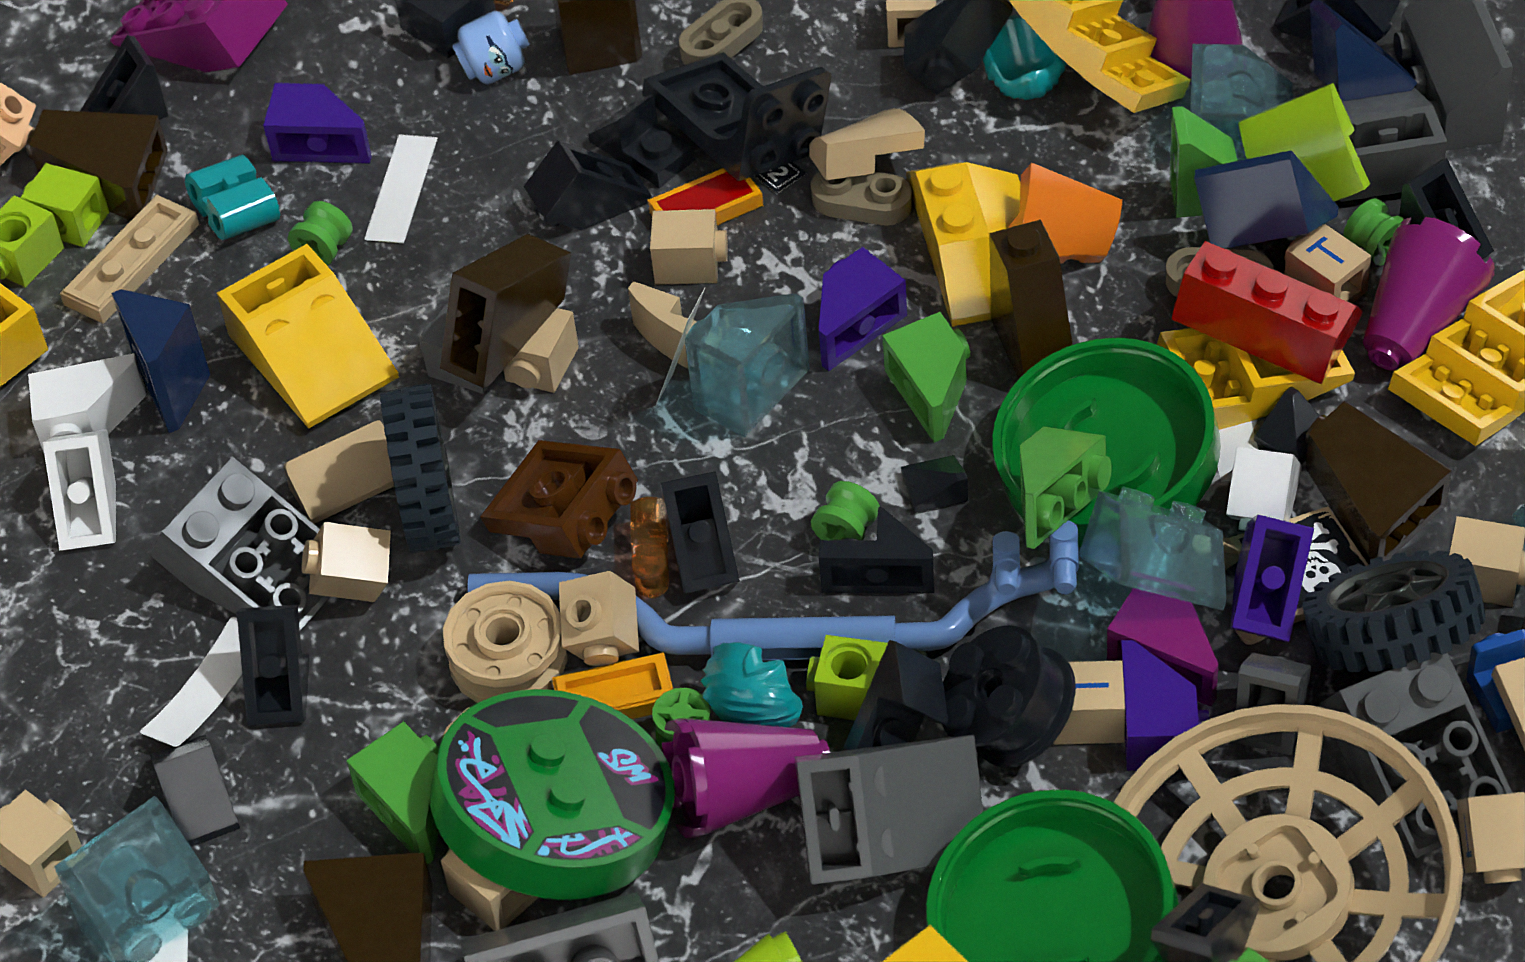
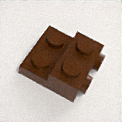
[480,440,638,559]

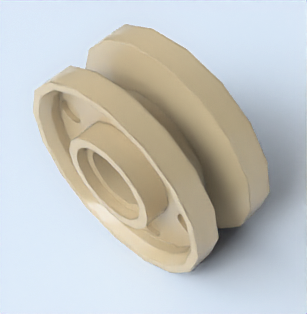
[443,580,568,703]

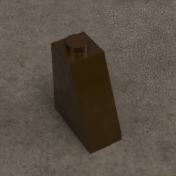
[27,109,168,221]
[989,219,1073,379]
[440,234,571,388]
[1305,401,1452,565]
[303,853,433,962]

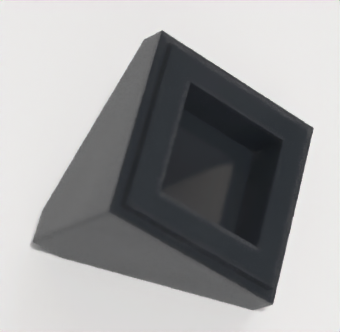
[1254,386,1320,465]
[901,455,968,513]

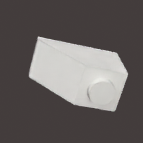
[28,353,146,452]
[42,430,116,550]
[1226,447,1302,531]

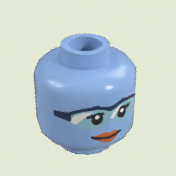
[453,11,530,85]

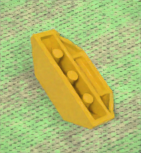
[906,162,1020,327]

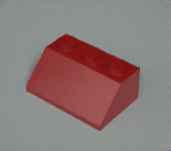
[1171,241,1362,385]

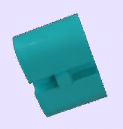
[185,154,280,240]

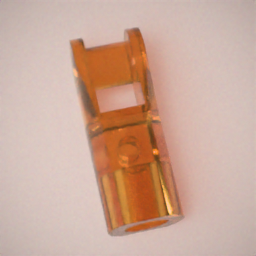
[630,497,669,598]

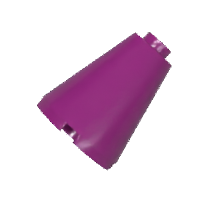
[1145,0,1243,85]
[1363,217,1494,370]
[662,718,830,838]

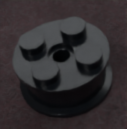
[942,625,1076,767]

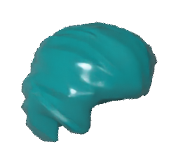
[982,14,1067,101]
[701,642,803,727]

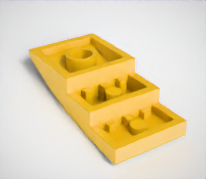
[1009,0,1191,113]
[1388,269,1525,446]
[1157,328,1355,430]

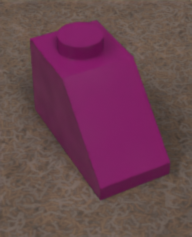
[1107,579,1219,707]

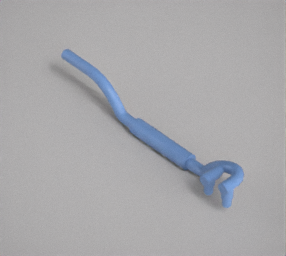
[468,520,1079,661]

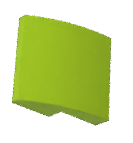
[1239,83,1370,202]

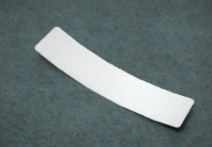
[140,617,242,747]

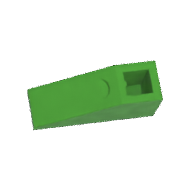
[1020,427,1112,549]

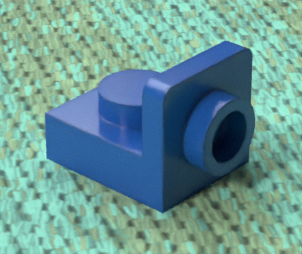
[1466,629,1525,733]

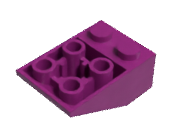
[110,0,288,73]

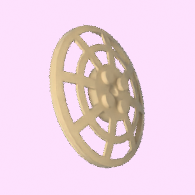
[1114,704,1463,962]

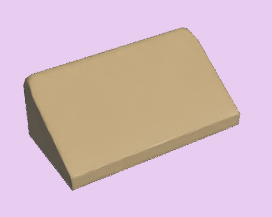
[283,420,394,524]

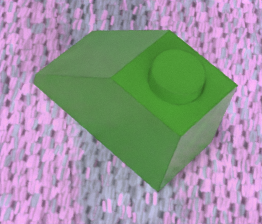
[1169,106,1246,218]
[882,312,970,443]
[346,721,439,864]

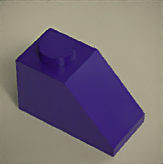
[263,83,372,163]
[819,246,907,371]
[1230,514,1315,642]
[1121,640,1210,771]

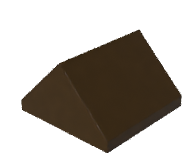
[553,0,643,76]

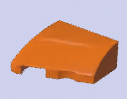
[1009,162,1123,264]

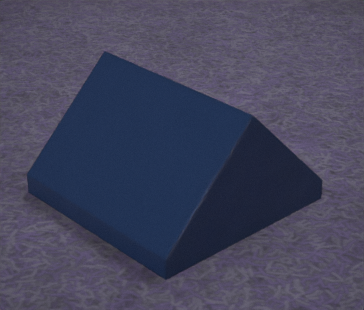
[1310,0,1418,101]
[1194,150,1339,249]
[111,289,211,433]

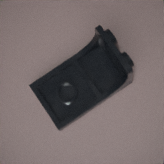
[642,52,832,182]

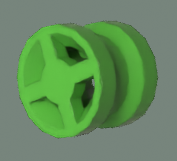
[1344,198,1410,266]
[288,201,353,265]
[811,481,880,540]
[652,688,711,750]

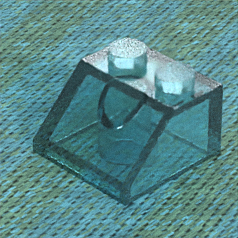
[1190,44,1293,159]
[685,293,810,437]
[1079,487,1227,611]
[54,796,220,962]

